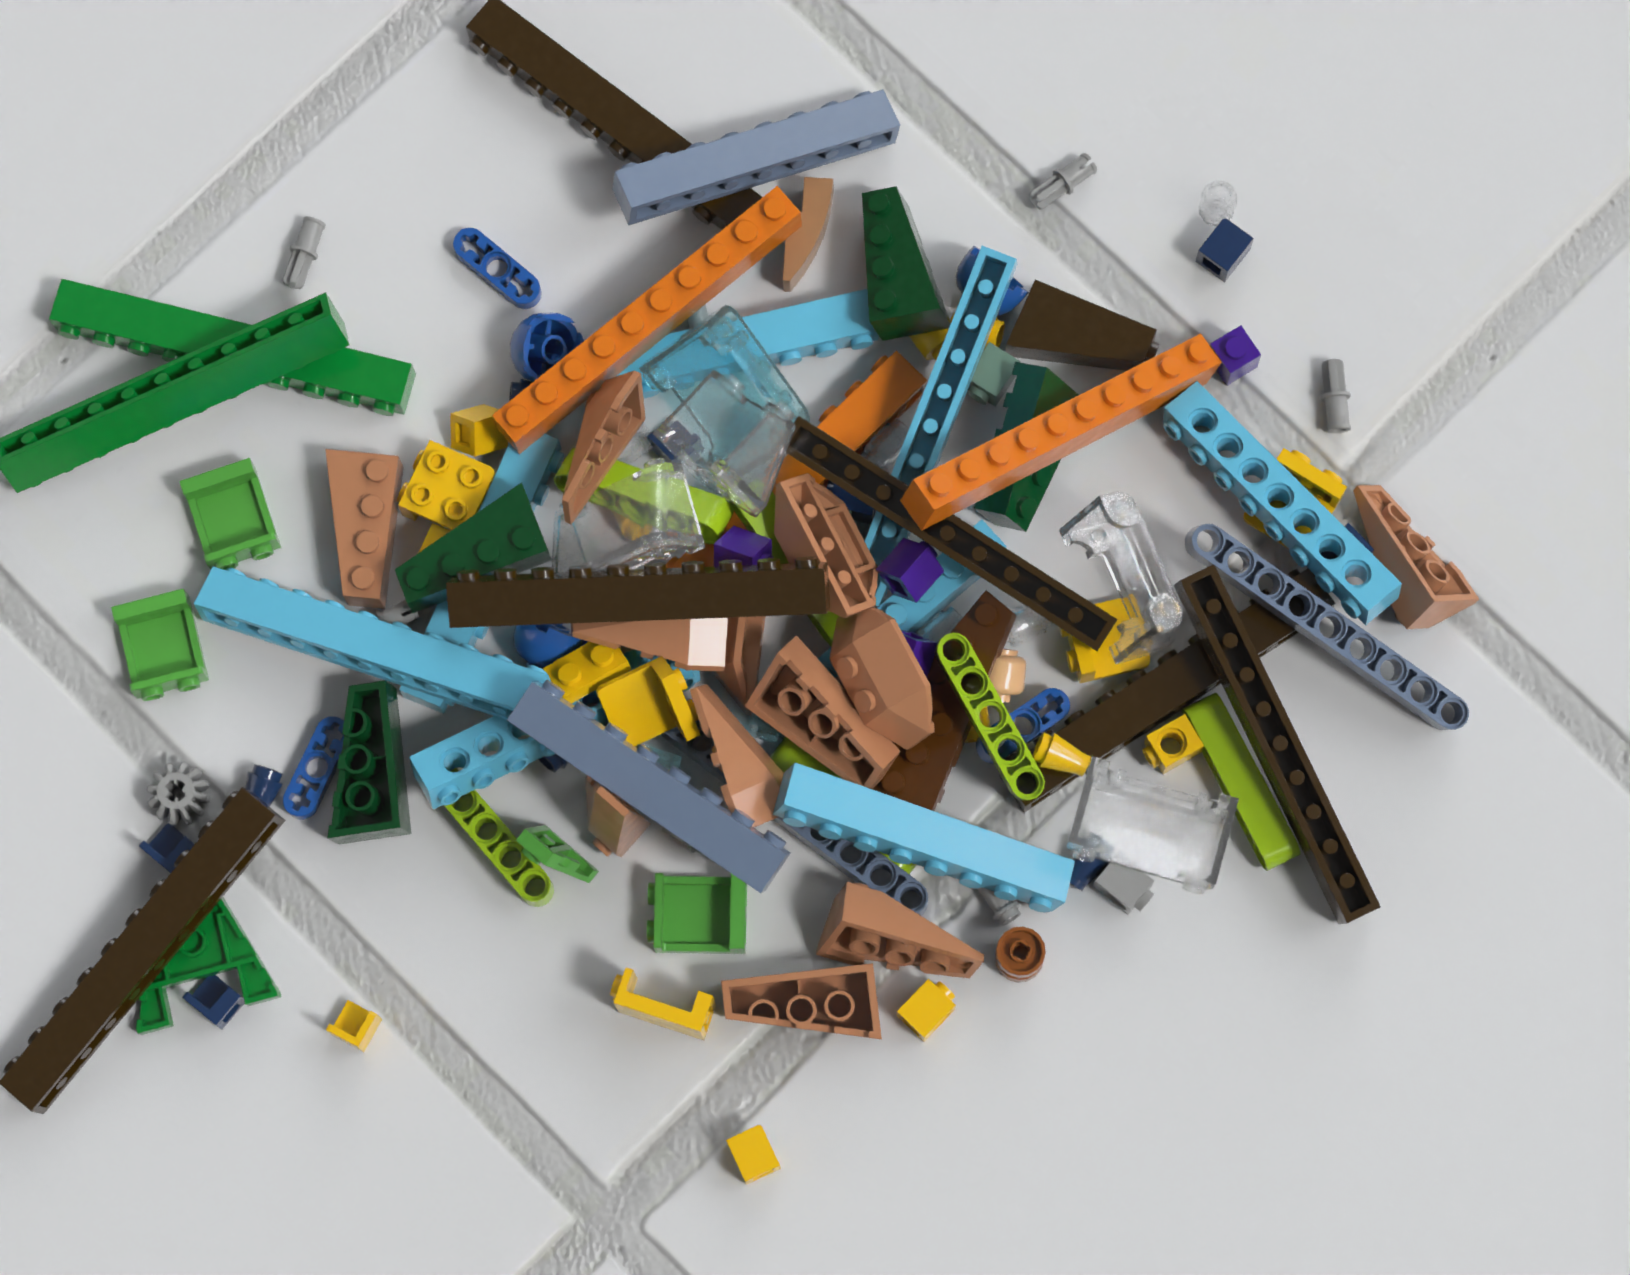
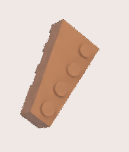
[325,449,404,609]
[745,635,900,789]
[721,963,882,1040]

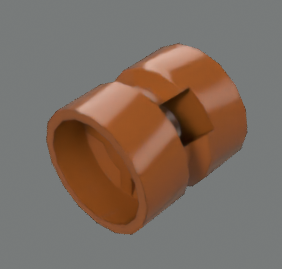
[995,926,1046,983]

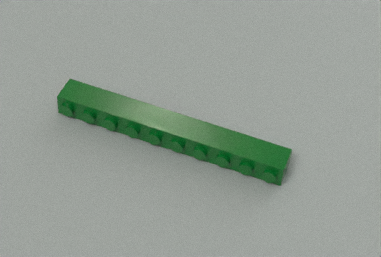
[49,278,416,416]
[0,292,350,493]

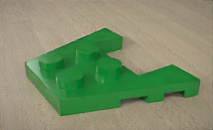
[136,897,281,1035]

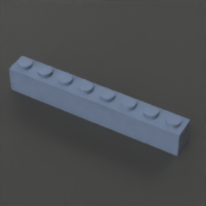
[612,89,900,226]
[507,680,791,893]

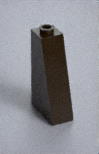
[1006,279,1160,371]

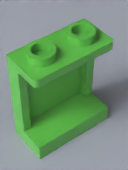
[179,458,281,570]
[111,589,209,701]
[647,873,747,954]

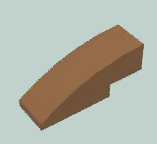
[783,177,834,292]

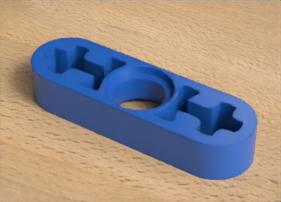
[453,228,542,309]
[976,688,1070,764]
[283,716,344,820]

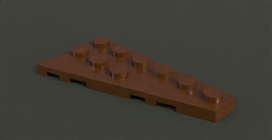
[873,590,1017,811]

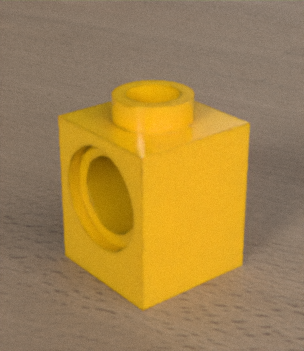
[1142,714,1204,774]
[897,979,956,1042]

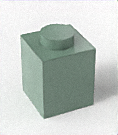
[967,342,1020,407]

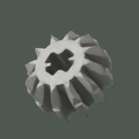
[146,762,211,826]

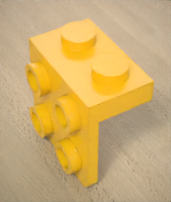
[397,440,495,530]
[1243,448,1347,548]
[1059,596,1150,684]
[543,641,631,704]
[596,656,700,746]

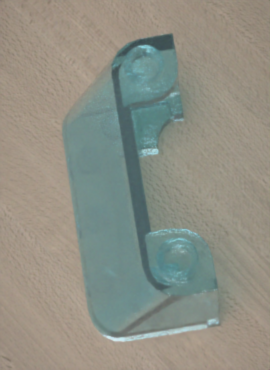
[639,305,810,487]

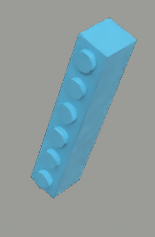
[818,519,1007,677]

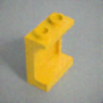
[610,967,716,1041]

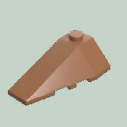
[562,371,646,524]
[1353,485,1479,629]
[570,618,728,672]
[690,684,784,827]
[585,775,651,858]
[816,882,984,979]

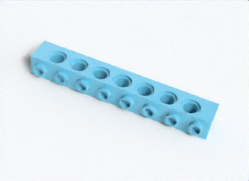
[1163,381,1402,625]
[409,649,701,810]

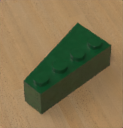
[862,186,951,341]
[974,362,1079,532]
[395,482,552,614]
[327,680,412,845]

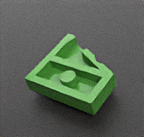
[516,825,599,883]

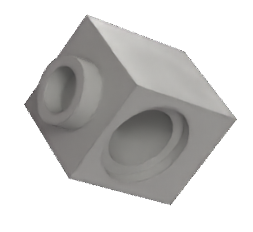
[1093,852,1154,915]

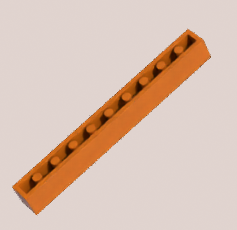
[492,186,802,454]
[900,334,1222,531]
[666,350,928,568]

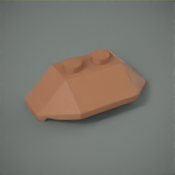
[774,473,878,618]
[830,607,935,750]
[713,616,766,716]

